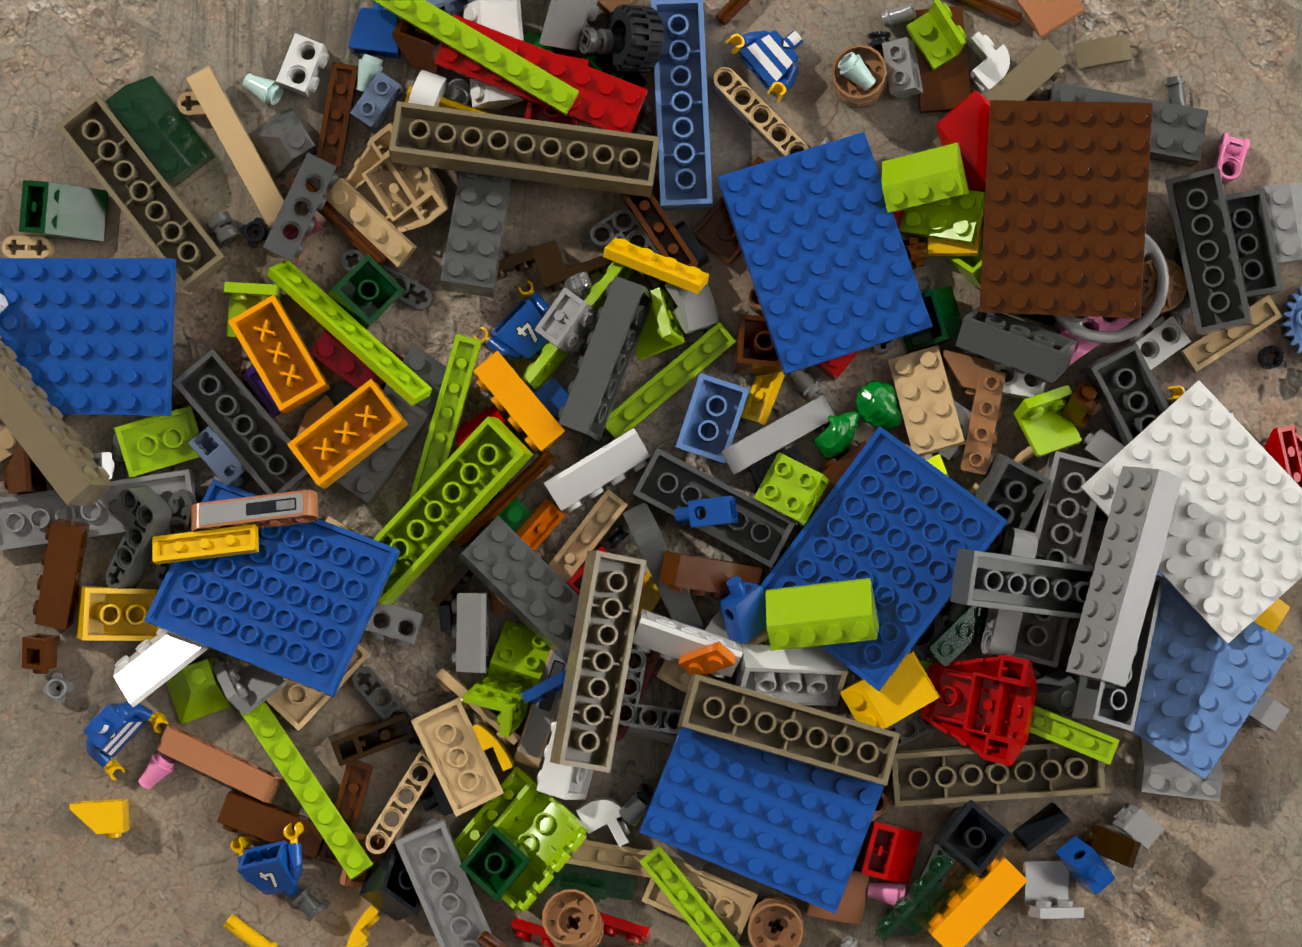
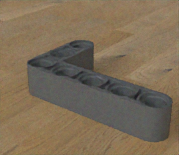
[622,502,705,629]
[618,648,682,734]

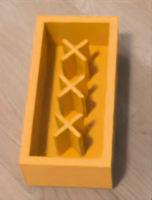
[228,295,331,415]
[473,351,567,453]
[287,379,409,489]
[924,853,1028,947]

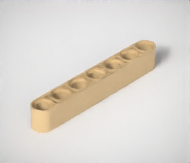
[186,66,291,230]

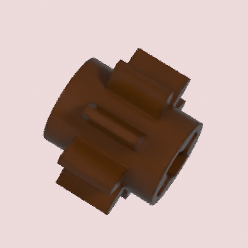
[903,237,929,269]

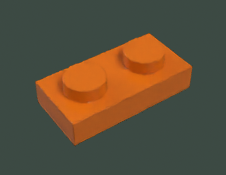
[516,498,566,551]
[678,641,736,676]

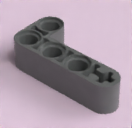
[590,209,671,296]
[105,486,172,589]
[619,783,709,871]

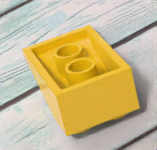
[76,585,159,641]
[840,651,940,729]

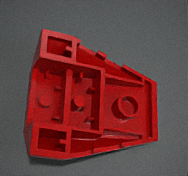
[936,90,990,216]
[920,655,1038,766]

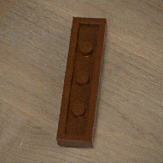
[316,62,358,169]
[319,760,374,867]

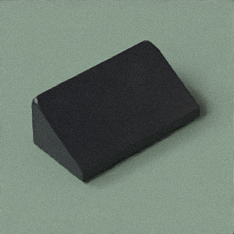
[1013,803,1069,851]

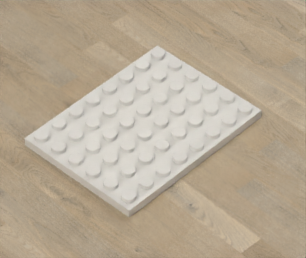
[1080,380,1302,644]

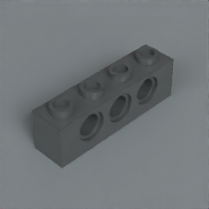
[262,153,338,261]

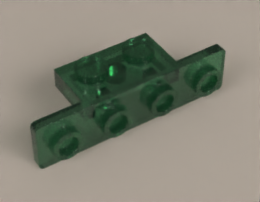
[928,606,989,667]
[874,854,954,942]
[547,863,636,903]

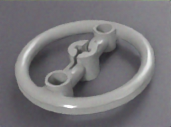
[1054,234,1169,343]

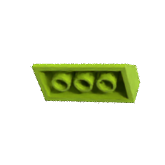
[766,578,879,651]

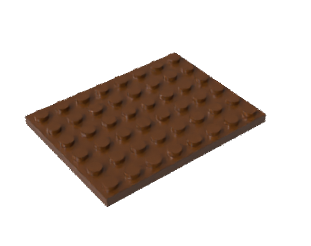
[979,100,1153,318]

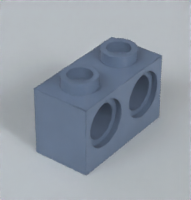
[350,71,404,134]

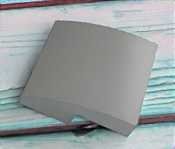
[664,282,719,334]

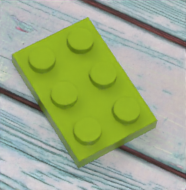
[899,190,985,245]
[114,406,200,478]

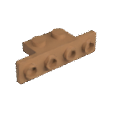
[960,368,1006,475]

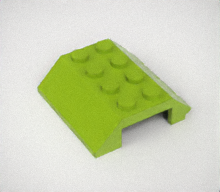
[454,766,588,913]

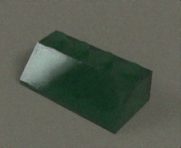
[105,76,215,188]

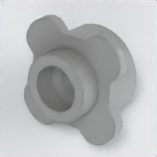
[43,672,75,704]

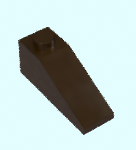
[328,713,414,766]
[1084,823,1141,868]

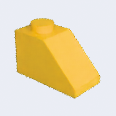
[69,798,130,838]

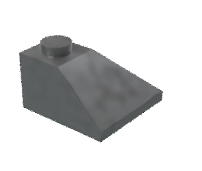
[249,108,317,179]

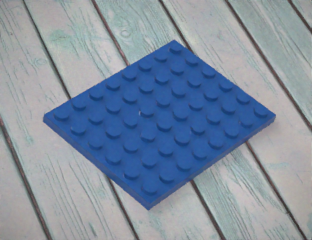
[717,132,933,375]
[0,258,176,416]
[760,426,1009,691]
[144,479,400,698]
[639,728,884,914]

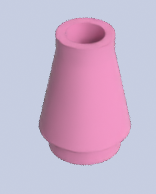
[138,751,176,790]
[867,882,906,907]

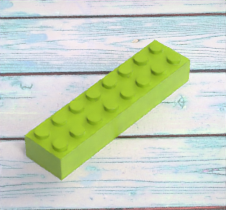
[373,417,533,605]

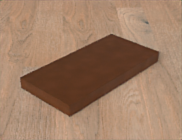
[911,6,971,113]
[692,156,765,267]

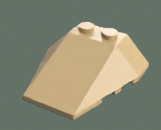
[344,123,449,233]

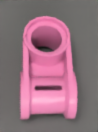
[1213,132,1250,185]

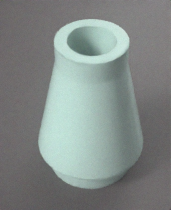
[838,52,876,91]
[355,54,384,92]
[243,73,283,105]

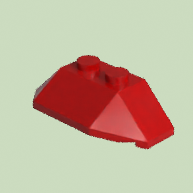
[1264,424,1302,488]

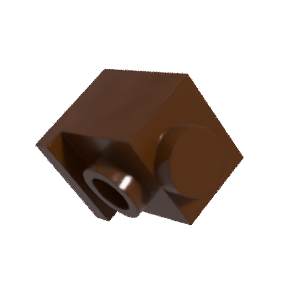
[1061,380,1099,428]
[22,633,60,674]

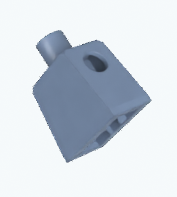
[188,426,245,488]

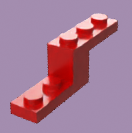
[511,912,650,947]

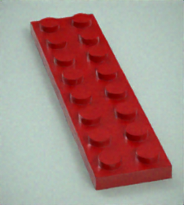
[434,14,648,133]

